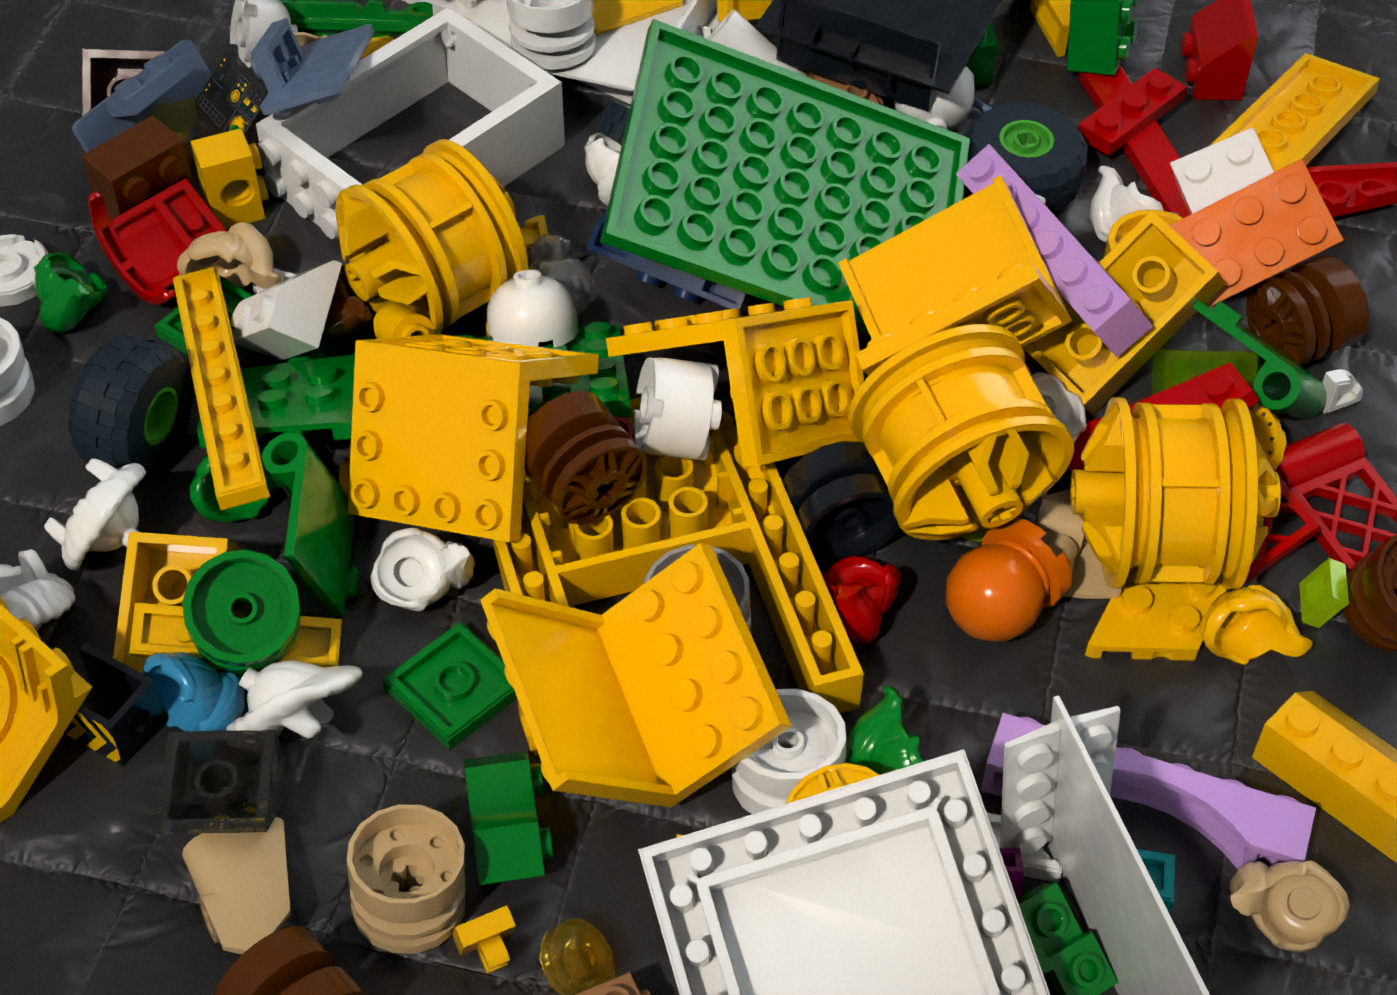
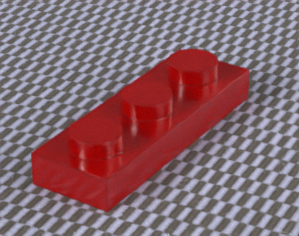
[1078,68,1187,156]

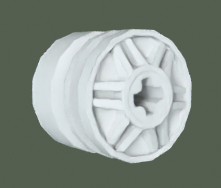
[507,0,596,70]

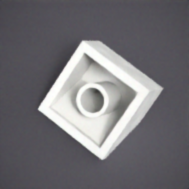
[231,260,342,361]

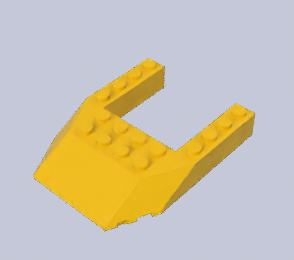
[492,397,864,713]

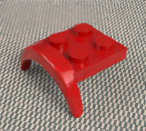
[88,178,227,305]

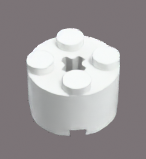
[633,357,722,461]

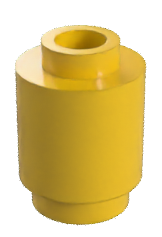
[373,303,435,339]

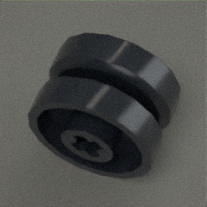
[782,441,900,562]

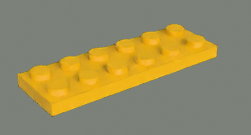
[1211,53,1380,172]

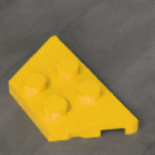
[1085,573,1228,661]

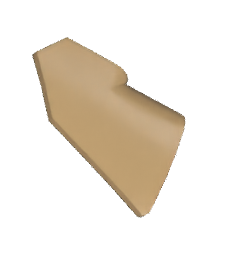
[1036,489,1122,599]
[182,817,291,954]

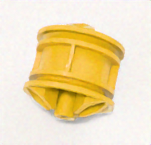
[335,139,528,334]
[848,324,1074,540]
[1070,397,1281,589]

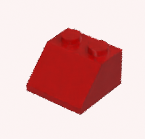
[1180,0,1259,100]

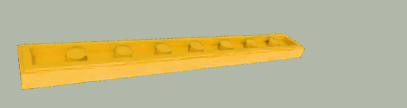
[173,267,270,511]

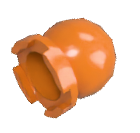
[945,518,1072,643]

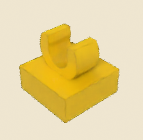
[452,905,516,974]

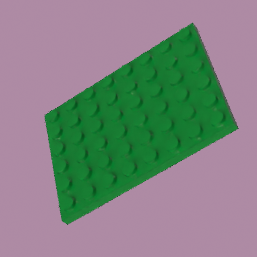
[600,19,970,337]

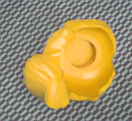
[1200,585,1313,665]

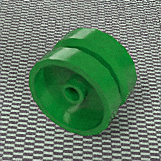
[182,549,301,674]

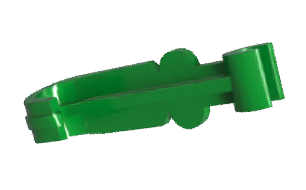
[279,0,434,38]

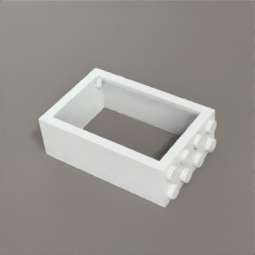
[256,7,565,241]

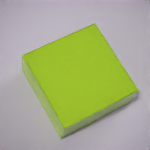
[1299,558,1349,629]

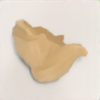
[177,222,282,289]
[1229,860,1350,953]

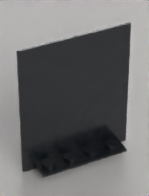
[756,0,1004,112]

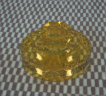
[540,919,615,995]

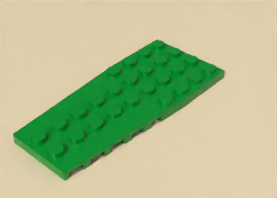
[197,322,631,448]

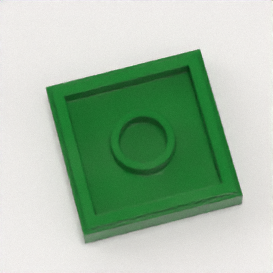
[382,622,517,751]

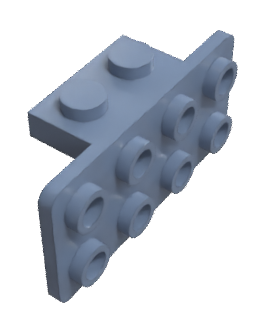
[251,18,375,116]
[72,40,229,153]

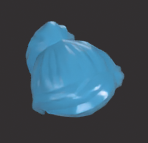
[142,652,245,759]

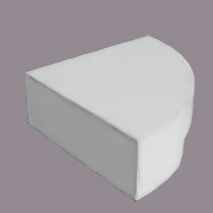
[1321,369,1363,414]

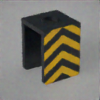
[64,644,167,767]

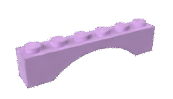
[956,144,1153,357]
[980,713,1316,870]

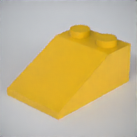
[113,532,242,673]

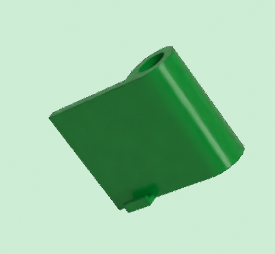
[1192,300,1326,419]
[261,432,360,617]

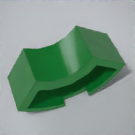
[464,751,553,885]

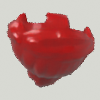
[822,556,902,645]

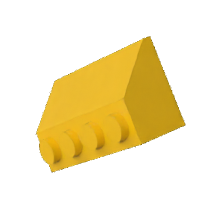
[1023,210,1225,415]
[1252,691,1397,863]

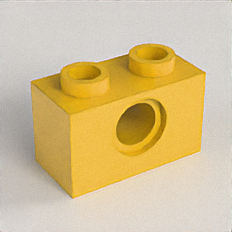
[190,128,269,229]

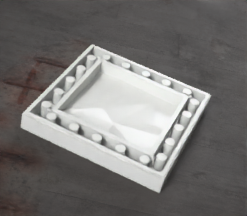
[638,749,1050,995]

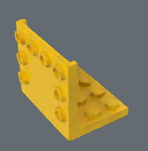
[838,175,1072,376]
[606,297,864,467]
[348,334,599,542]
[480,543,792,807]

